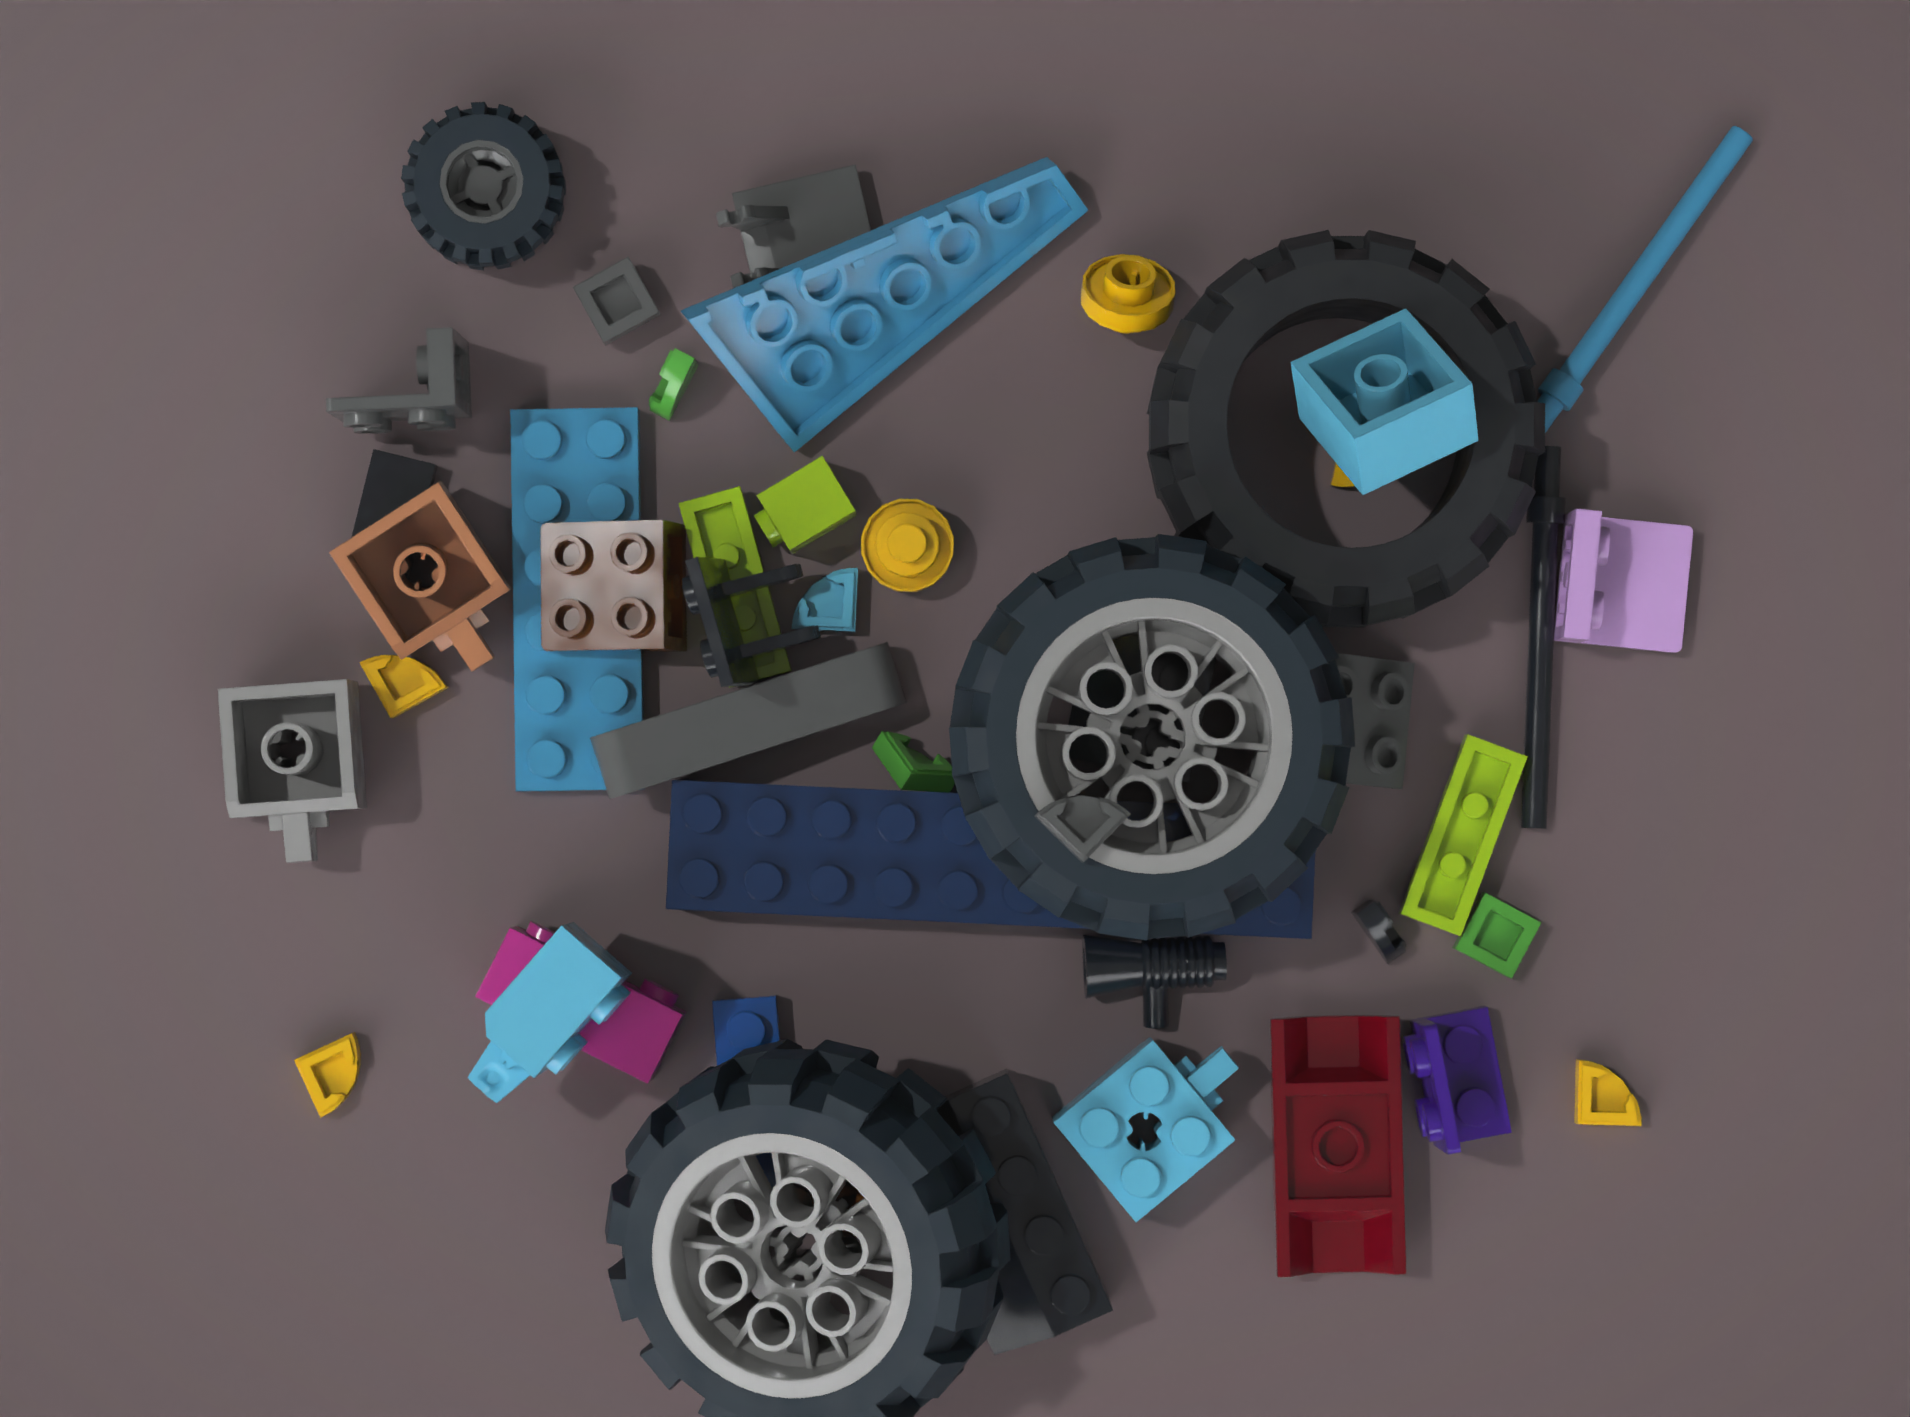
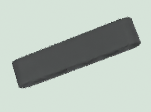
[590,642,907,799]

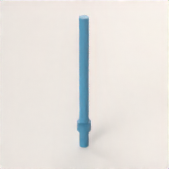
[1538,126,1753,433]

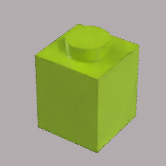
[754,456,857,554]

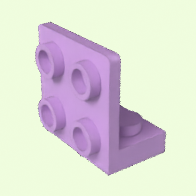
[1554,509,1693,653]

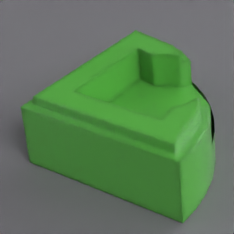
[649,348,698,421]
[872,731,955,793]

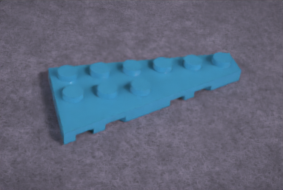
[681,157,1088,453]

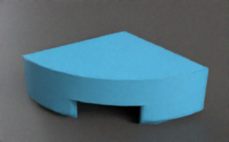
[791,568,858,632]

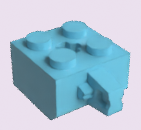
[467,922,632,1103]
[1052,1037,1239,1222]

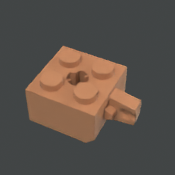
[329,480,511,672]

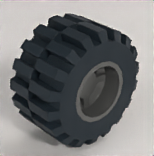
[401,102,566,270]

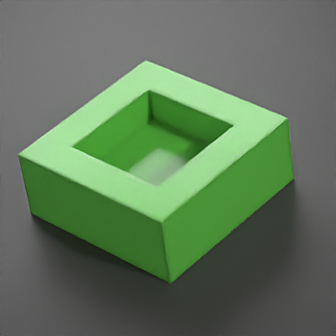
[1452,892,1541,979]

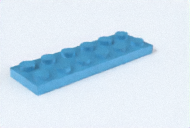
[510,407,645,792]

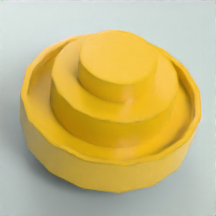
[1081,254,1175,334]
[861,499,954,592]

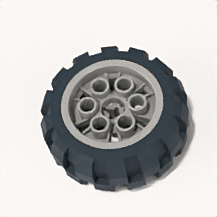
[949,534,1356,940]
[605,1039,1011,1417]

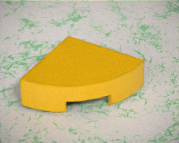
[359,655,449,718]
[294,1032,361,1118]
[1574,1059,1642,1126]

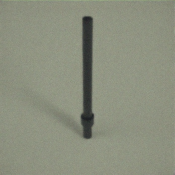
[1521,446,1566,829]

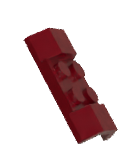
[1270,1015,1406,1277]

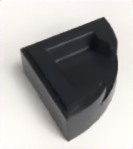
[1351,900,1406,964]

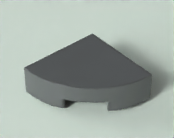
[1034,795,1131,863]

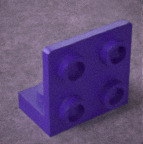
[1402,1006,1512,1155]

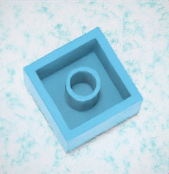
[1290,308,1479,495]

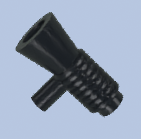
[1082,935,1227,1029]

